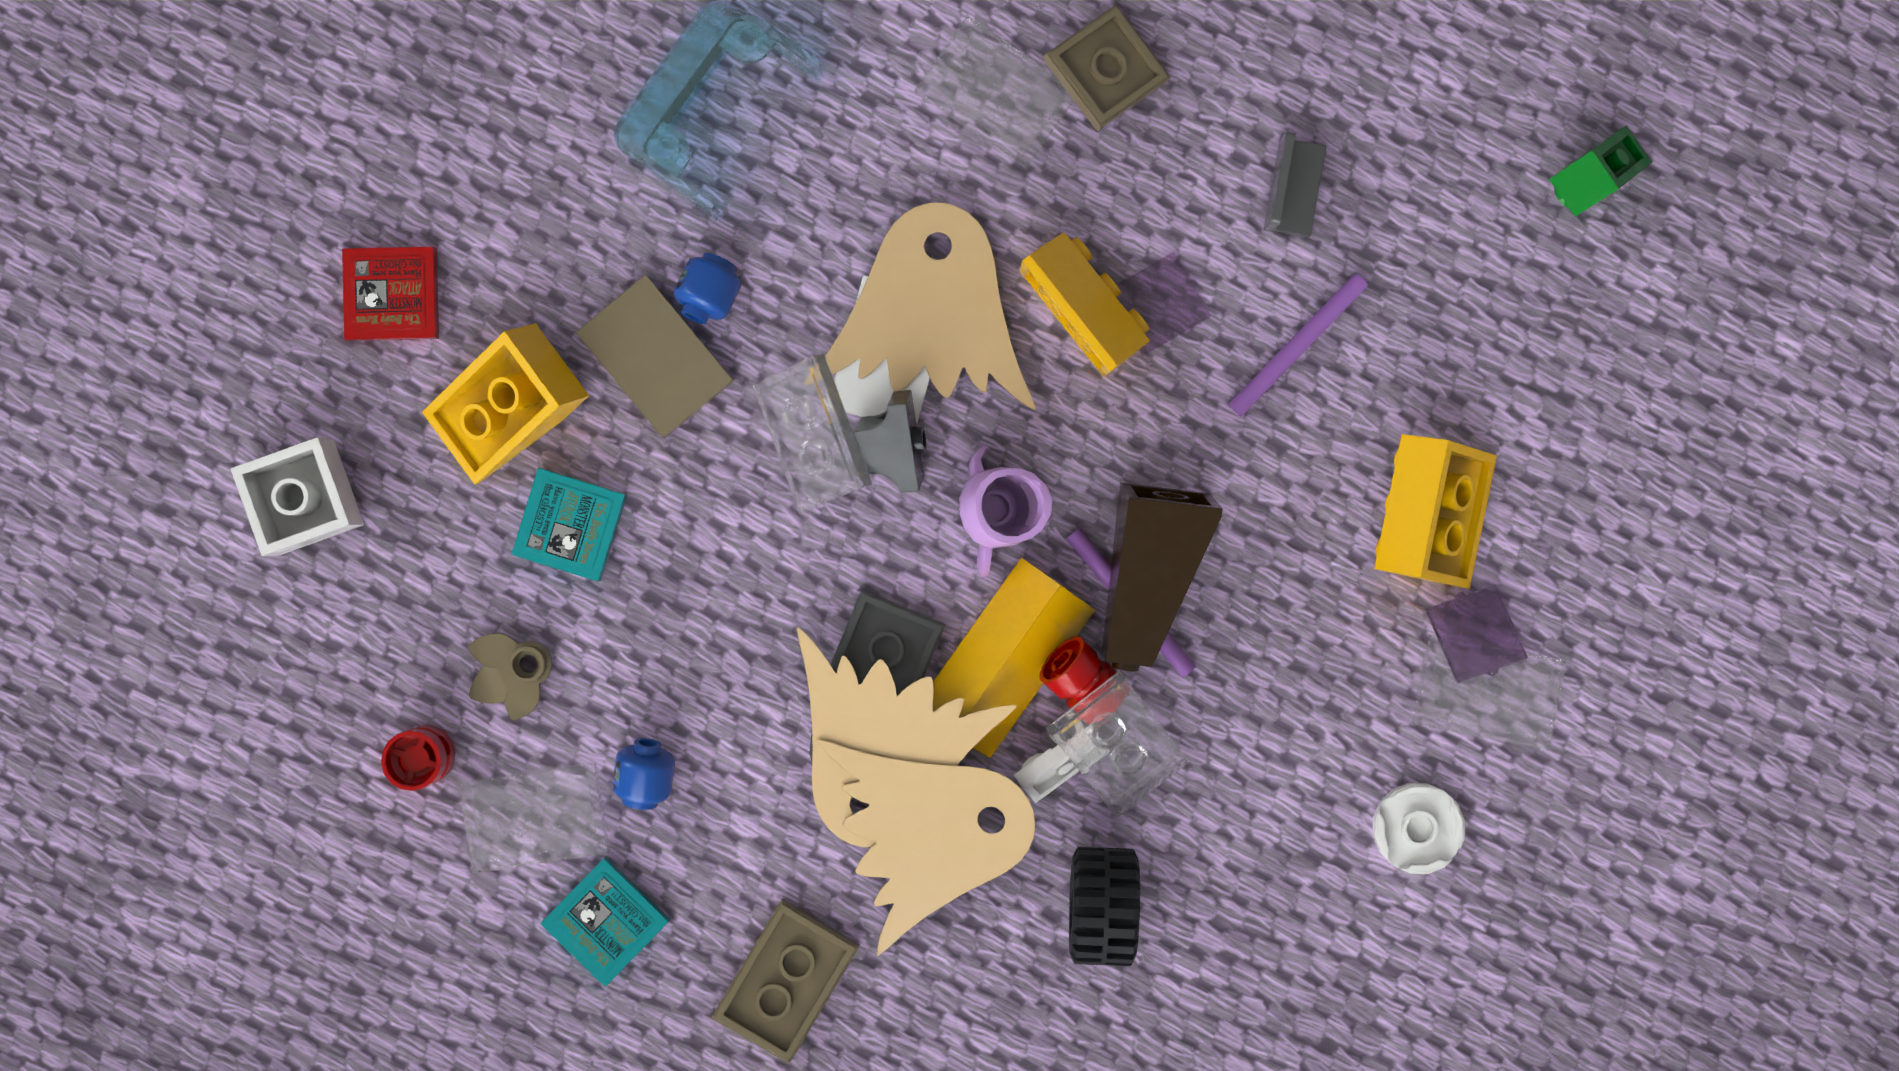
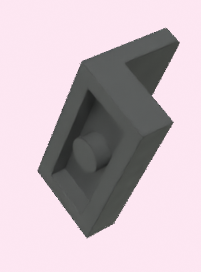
[1264,132,1326,238]

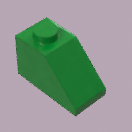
[1549,125,1652,217]

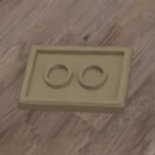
[575,275,734,439]
[711,898,860,1064]

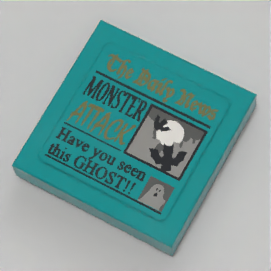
[511,468,627,582]
[540,856,671,987]

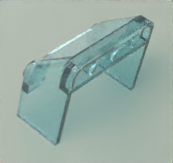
[614,1,824,222]

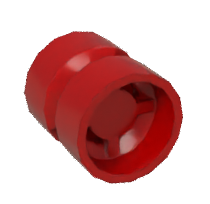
[1040,637,1127,723]
[381,725,456,791]

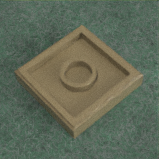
[1043,5,1171,132]

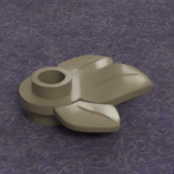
[468,633,552,721]

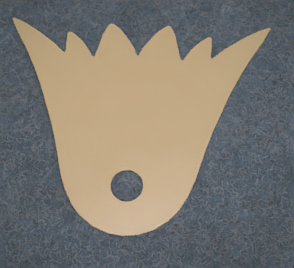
[806,203,1036,410]
[797,628,1017,847]
[817,739,1036,956]

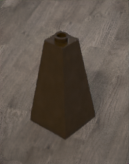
[1102,483,1223,672]

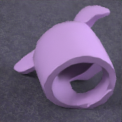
[959,445,1053,578]

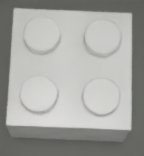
[230,437,364,556]

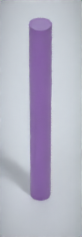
[1228,273,1368,417]
[1066,527,1196,678]

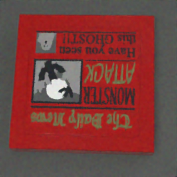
[342,246,439,341]

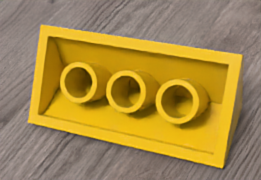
[933,558,1095,758]

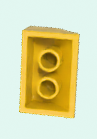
[1019,232,1150,378]
[1374,434,1497,589]

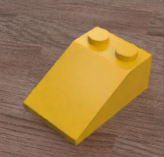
[422,323,589,484]

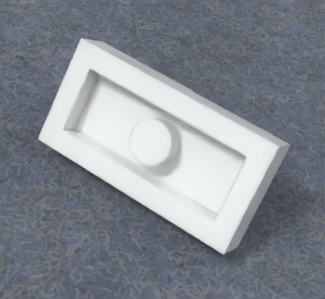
[1014,714,1109,803]

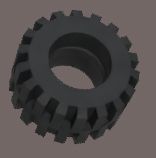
[1069,847,1140,966]

